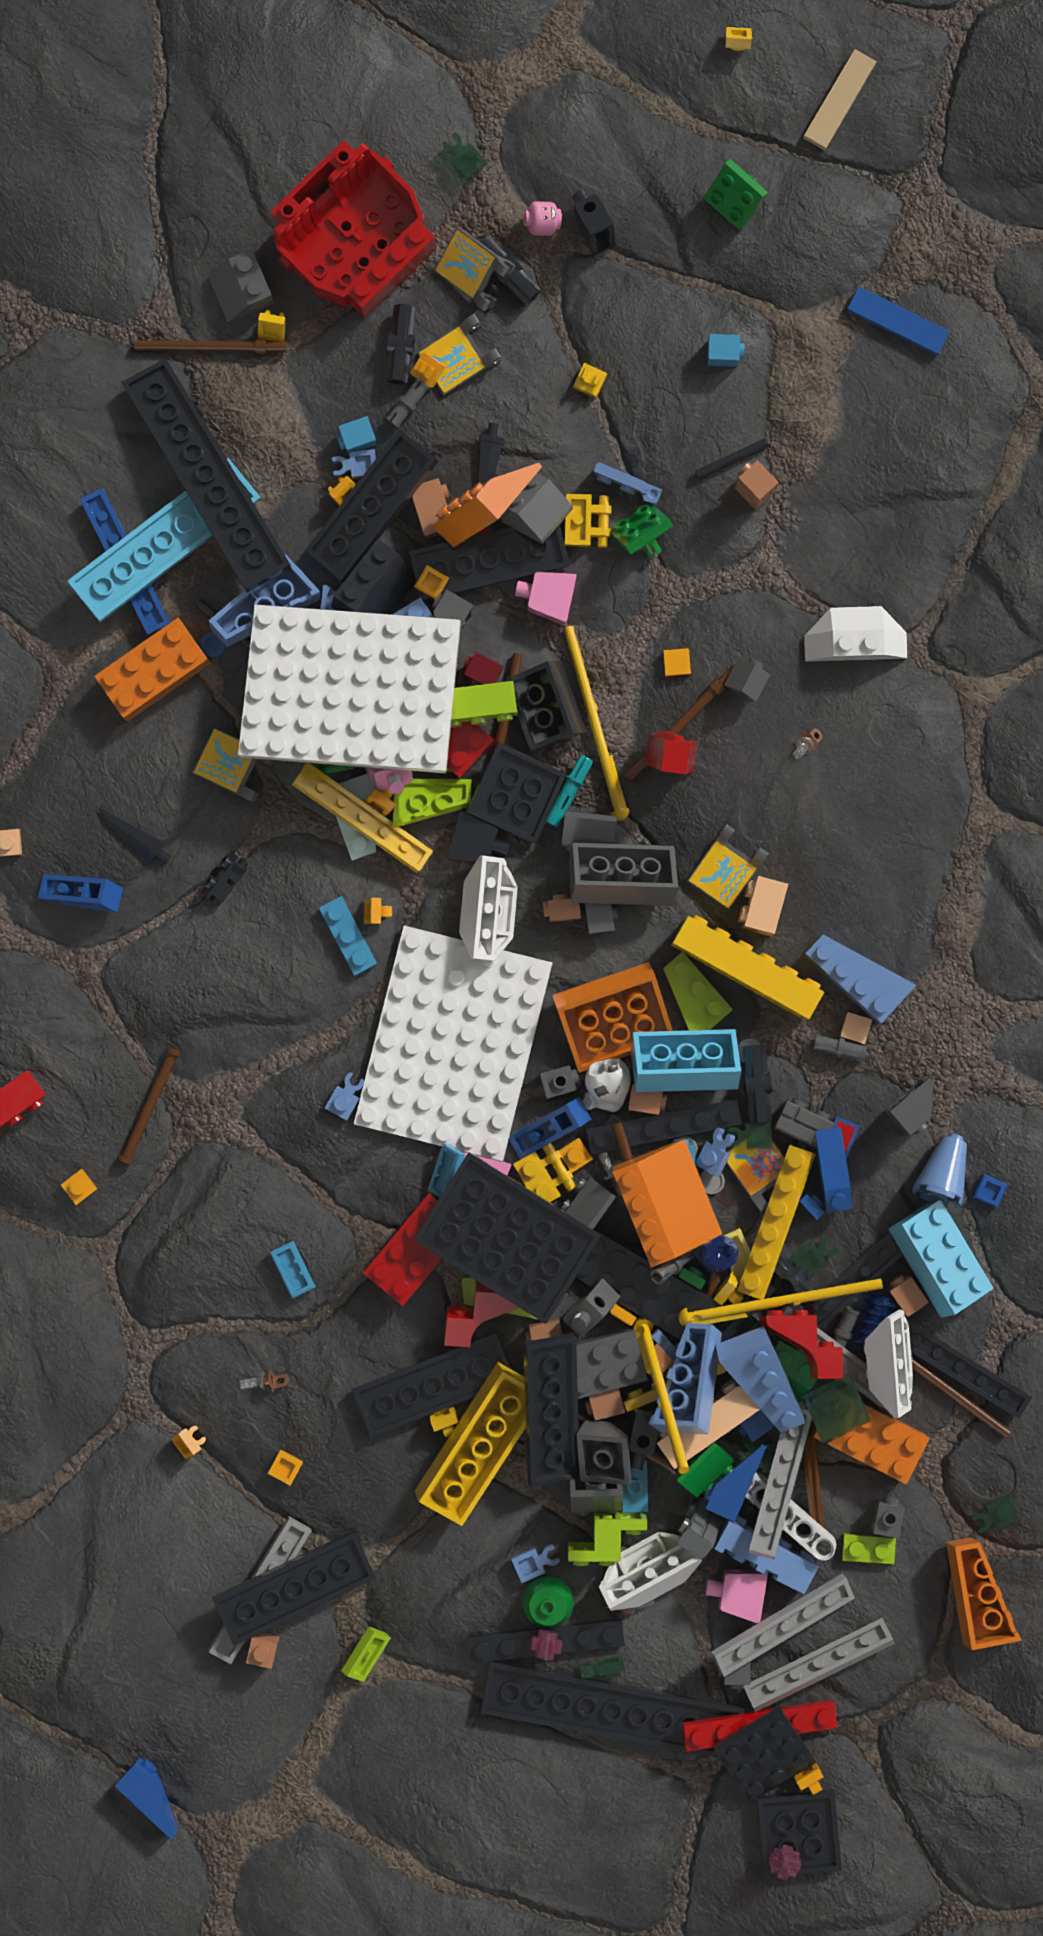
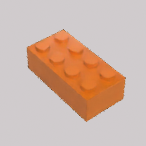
[94,618,211,721]
[811,1388,930,1485]

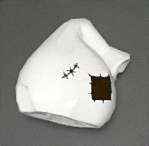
[582,1058,631,1112]

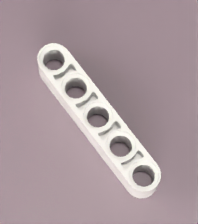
[746,1471,837,1561]

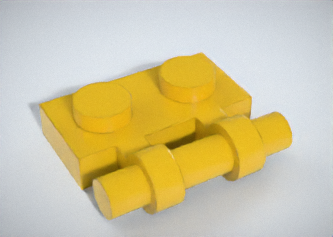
[565,494,611,548]
[513,1143,576,1202]

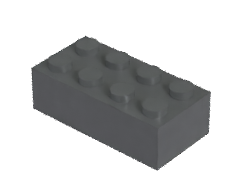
[569,843,678,906]
[576,1327,648,1399]

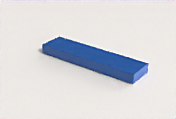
[847,286,950,356]

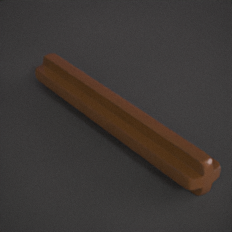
[803,1434,824,1533]

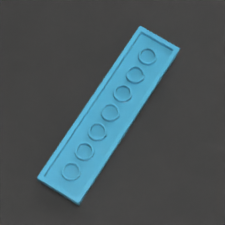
[67,458,260,623]

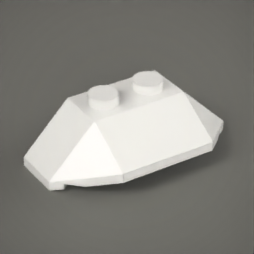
[804,606,907,662]
[459,855,518,961]
[864,1310,913,1418]
[599,1532,702,1611]

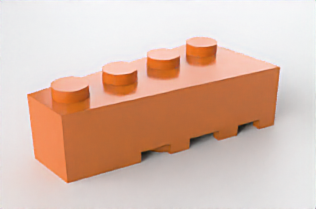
[946,1537,1022,1650]

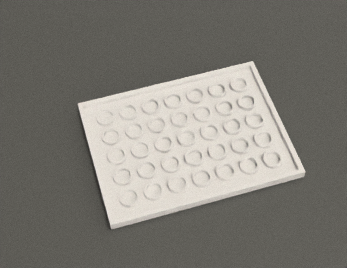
[238,605,461,773]
[354,926,552,1161]

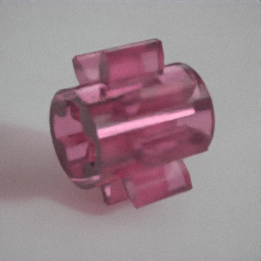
[750,1147,781,1178]
[530,1630,563,1660]
[769,1845,801,1880]

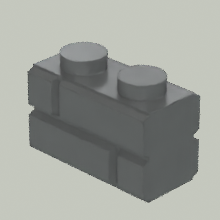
[773,1098,834,1149]
[677,1496,725,1559]

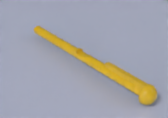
[564,626,629,821]
[678,1279,883,1327]
[634,1317,689,1474]

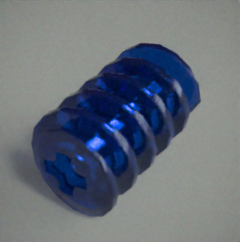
[700,1236,739,1273]
[852,1291,898,1345]

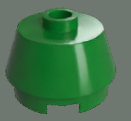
[522,1577,574,1628]

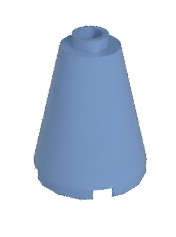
[912,1133,967,1208]

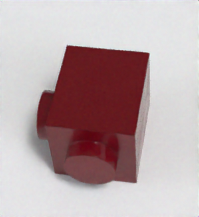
[462,652,503,686]

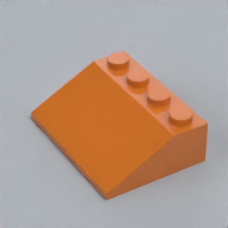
[432,463,542,547]
[552,962,673,1073]
[612,1139,722,1267]

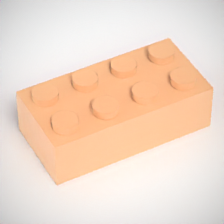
[657,1378,760,1469]

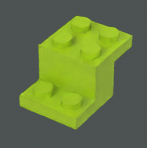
[568,1511,647,1566]

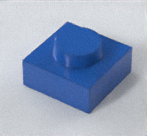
[799,1193,824,1220]

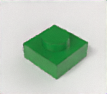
[677,1266,706,1290]

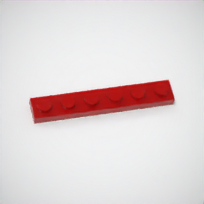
[682,1699,837,1751]

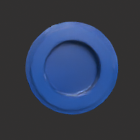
[200,632,227,658]

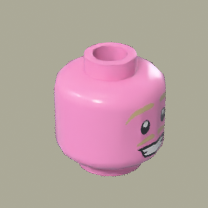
[523,201,562,236]

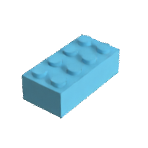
[631,1029,741,1092]
[889,1199,993,1318]

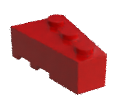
[0,1070,46,1134]

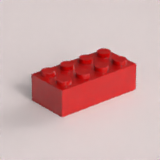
[447,721,495,779]
[363,1193,442,1306]

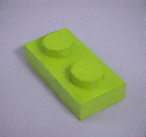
[842,1533,896,1564]
[341,1627,391,1682]

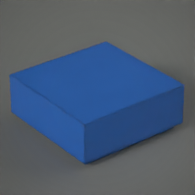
[973,1174,1008,1208]

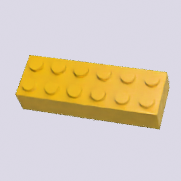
[671,915,824,1020]
[415,1362,526,1526]

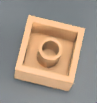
[738,876,788,936]

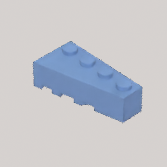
[209,554,321,647]
[803,935,916,1024]
[649,1323,722,1435]
[716,1326,805,1432]
[714,1515,819,1594]

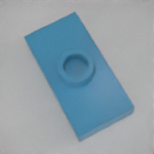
[427,1144,465,1199]
[270,1241,316,1298]
[622,1459,648,1513]

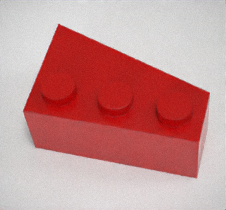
[644,730,698,774]

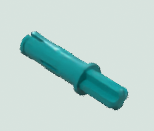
[546,755,593,828]

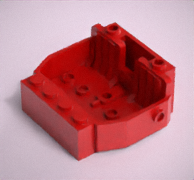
[270,140,436,319]

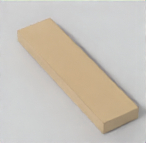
[804,49,877,150]

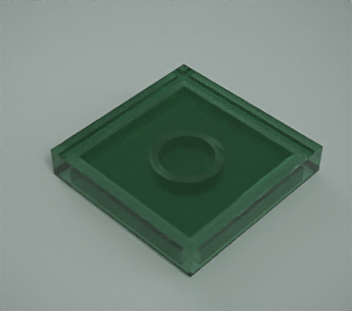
[802,1373,871,1444]

